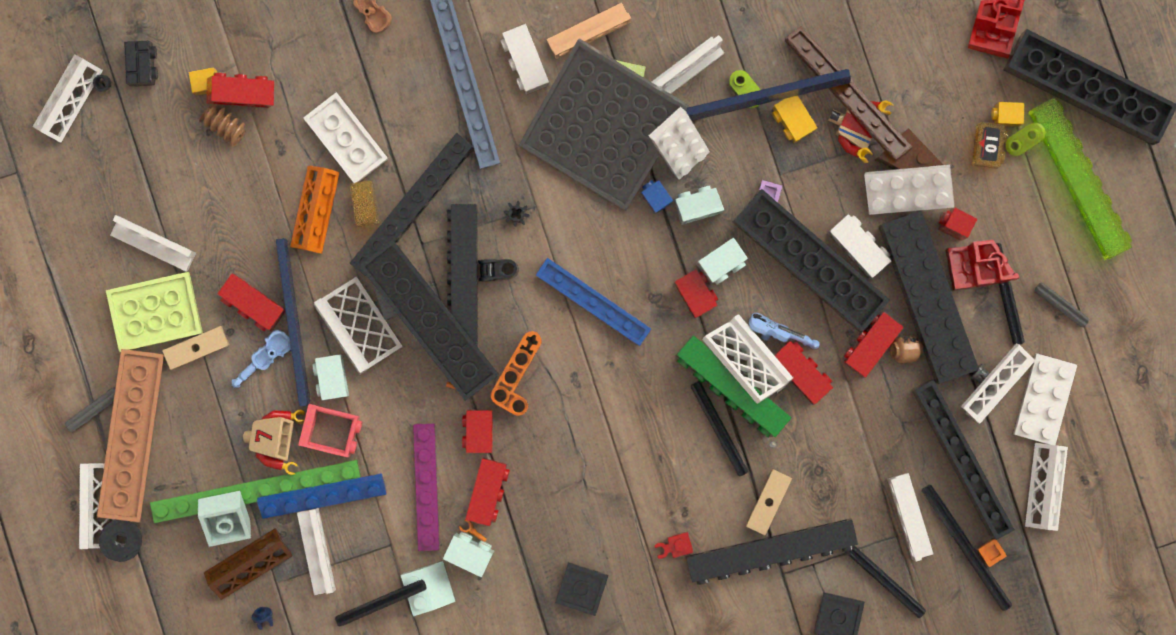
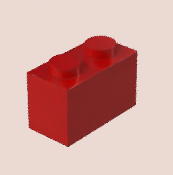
[938,207,977,241]
[674,269,718,318]
[462,410,493,453]

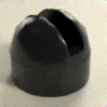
[93,75,112,92]

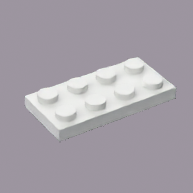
[304,92,388,185]
[649,107,710,180]
[864,165,954,215]
[1013,354,1077,445]

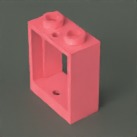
[298,404,362,457]

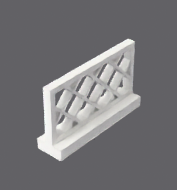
[652,35,724,94]
[314,277,402,375]
[702,314,793,404]
[79,463,132,549]

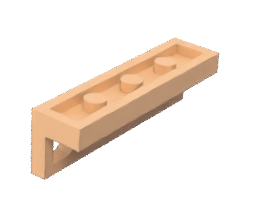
[547,3,631,59]

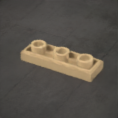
[162,326,230,370]
[746,469,792,535]

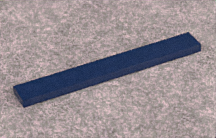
[686,69,851,121]
[276,238,311,407]

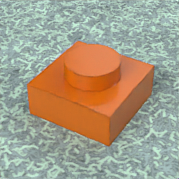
[977,539,1007,567]

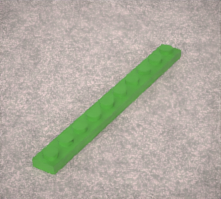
[150,460,361,523]

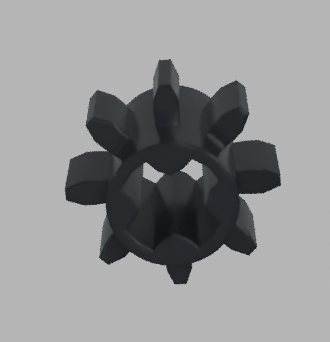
[503,201,530,227]

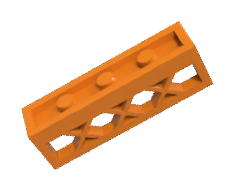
[290,166,340,254]

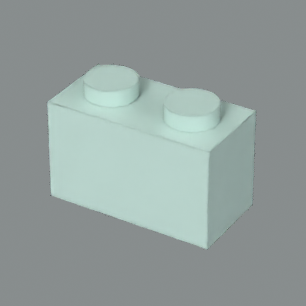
[313,355,349,400]

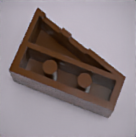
[875,128,952,175]

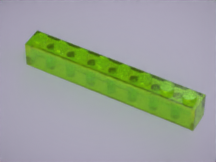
[1028,98,1132,260]

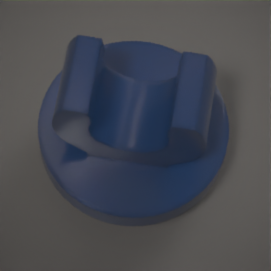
[251,607,273,630]

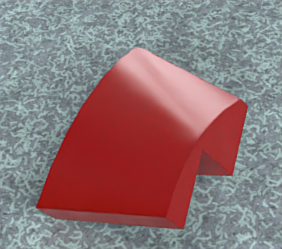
[968,0,1025,59]
[945,240,1019,291]

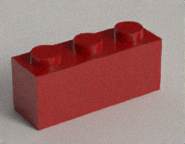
[206,73,274,108]
[218,273,286,332]
[843,312,904,378]
[774,341,833,405]
[465,458,510,526]

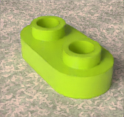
[729,70,760,108]
[1006,123,1046,156]

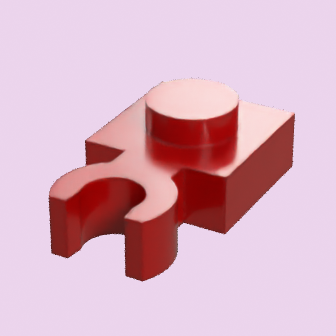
[654,532,693,559]

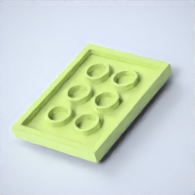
[106,272,203,352]

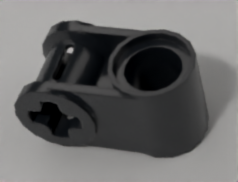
[478,259,519,282]

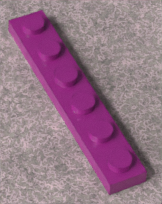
[413,423,440,551]

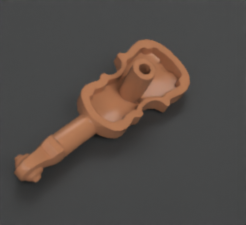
[353,0,392,33]

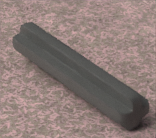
[1034,282,1090,327]
[65,387,116,432]

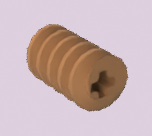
[199,104,246,147]

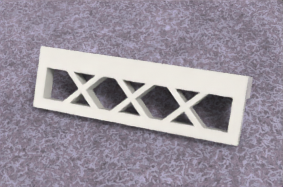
[33,54,103,143]
[111,215,196,272]
[961,343,1035,424]
[1025,443,1068,531]
[887,473,933,561]
[297,508,336,595]

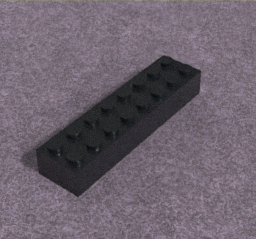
[1003,29,1176,145]
[732,189,890,332]
[878,210,979,384]
[359,239,499,401]

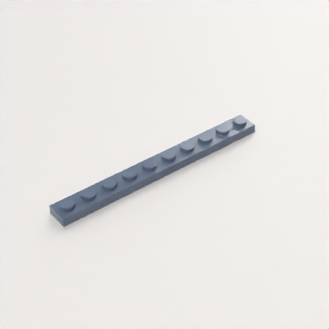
[430,0,501,170]

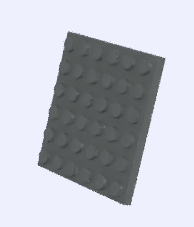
[519,38,689,211]

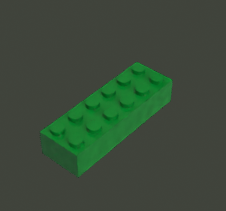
[675,335,792,438]

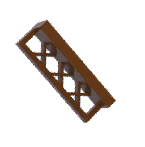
[204,528,293,600]

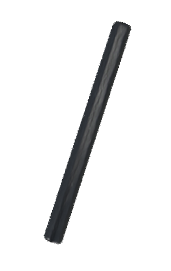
[922,484,1012,611]

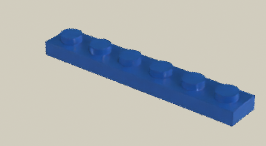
[536,258,651,346]
[257,473,387,519]

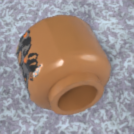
[890,335,923,364]

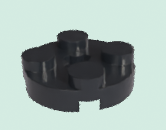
[99,520,142,562]

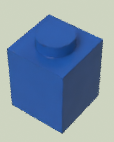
[641,180,673,214]

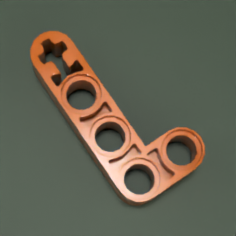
[491,331,542,416]

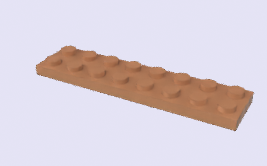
[97,349,164,522]

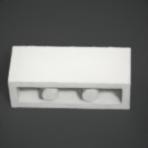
[500,24,549,94]
[828,214,891,279]

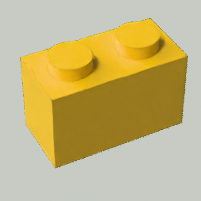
[772,96,818,143]

